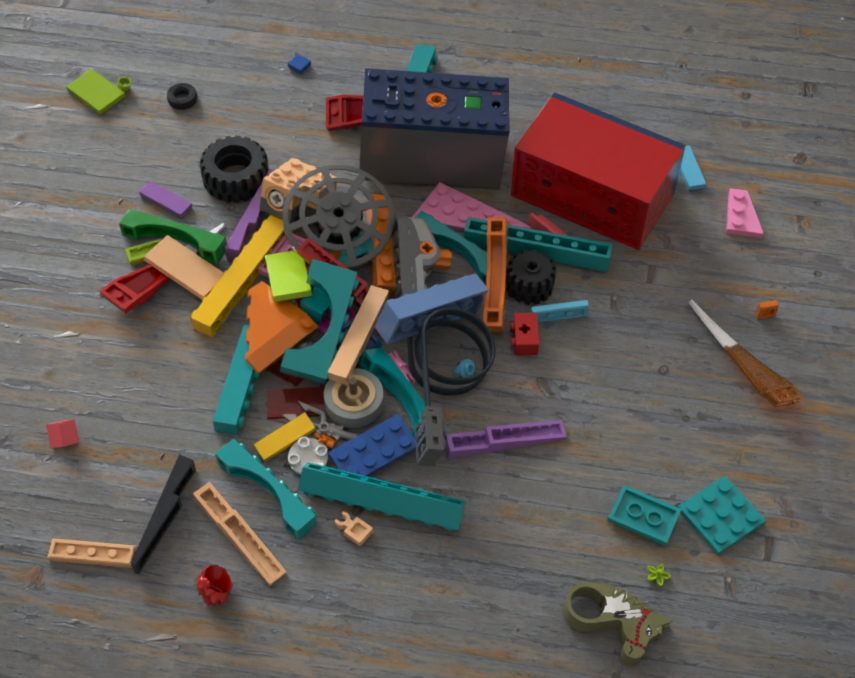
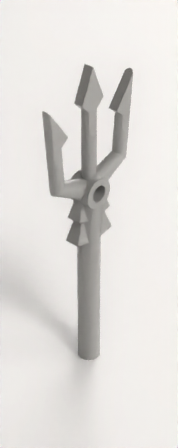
[283,401,359,442]

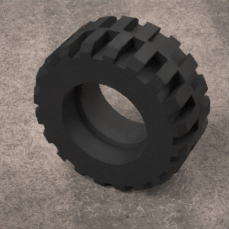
[200,135,269,203]

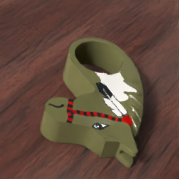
[563,582,672,666]

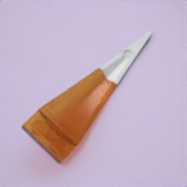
[689,299,804,408]

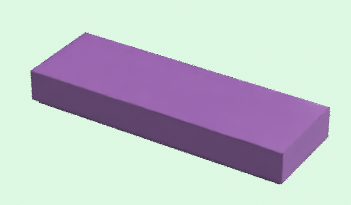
[139,181,193,218]

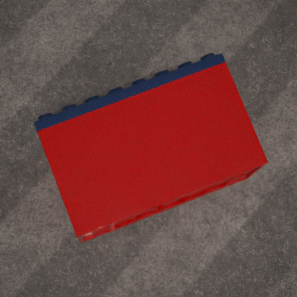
[511,92,686,251]

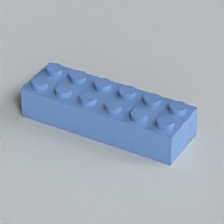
[375,273,489,344]

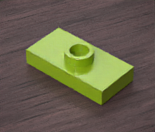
[125,239,161,266]

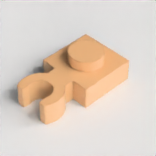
[335,511,373,546]

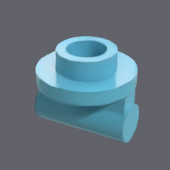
[453,359,475,378]

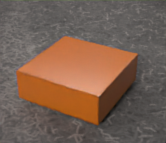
[755,300,779,319]

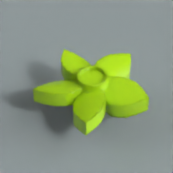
[646,564,672,588]

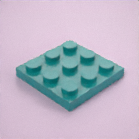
[678,476,766,556]

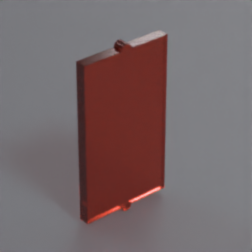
[265,387,326,419]

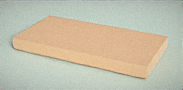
[144,235,224,300]

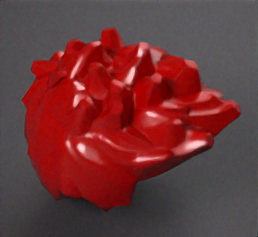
[197,564,233,606]

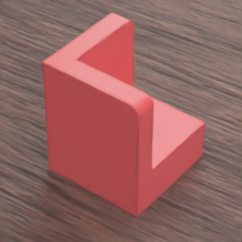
[46,419,79,448]

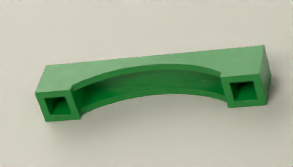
[119,209,227,264]

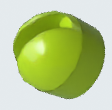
[117,77,131,92]

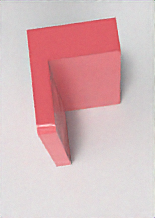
[528,213,567,236]

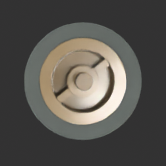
[324,368,384,428]

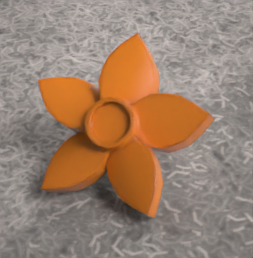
[314,432,337,448]

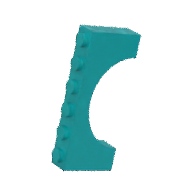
[280,259,359,384]

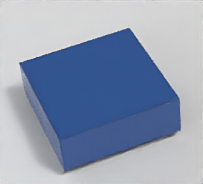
[288,54,311,74]

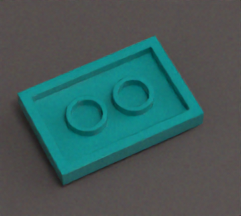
[607,485,682,547]

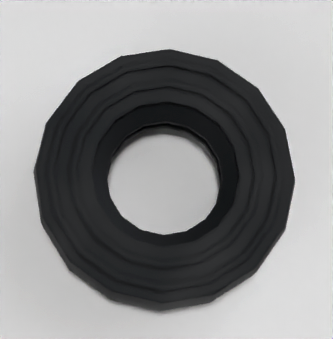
[167,83,198,110]

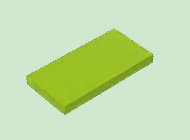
[265,250,312,302]

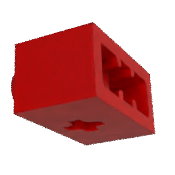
[510,313,539,355]

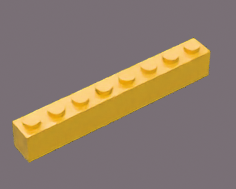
[191,215,290,337]

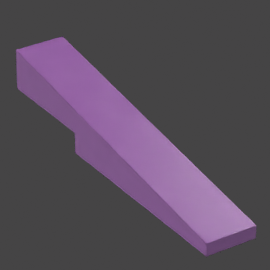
[225,169,274,260]
[445,420,567,460]

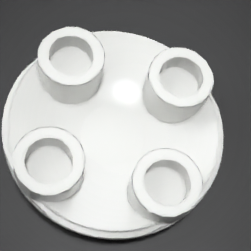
[288,437,328,475]

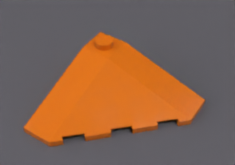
[245,281,319,374]

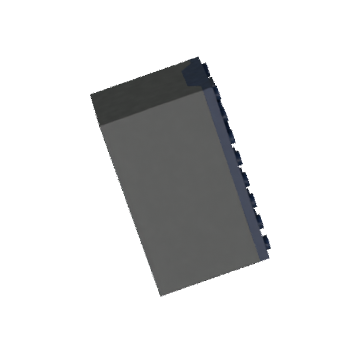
[359,68,510,189]

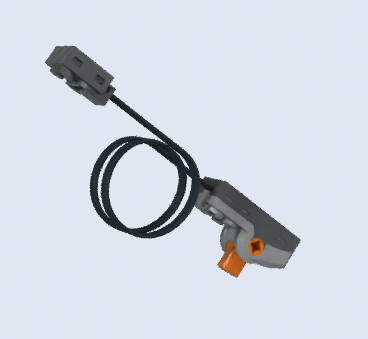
[392,216,496,466]

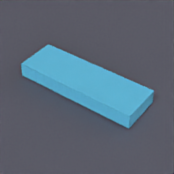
[680,145,706,191]
[531,300,589,323]

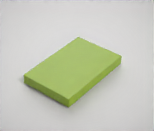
[66,69,126,115]

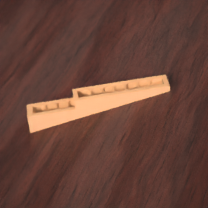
[328,285,389,385]
[193,482,287,586]

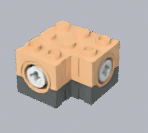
[259,158,337,223]

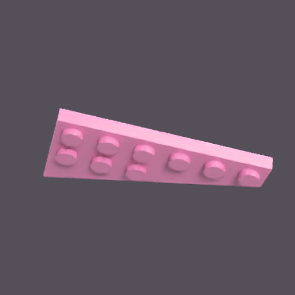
[412,182,532,232]

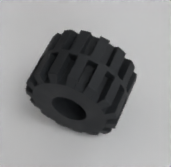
[506,249,556,305]

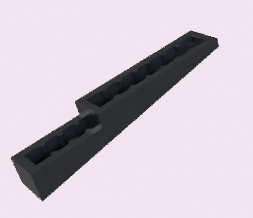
[131,454,196,574]

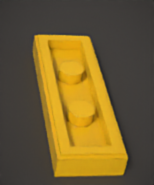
[254,413,316,462]

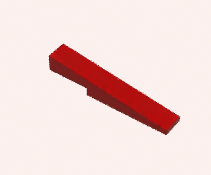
[296,238,386,312]

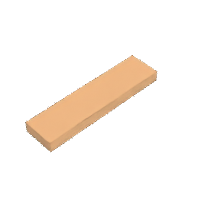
[47,539,137,568]

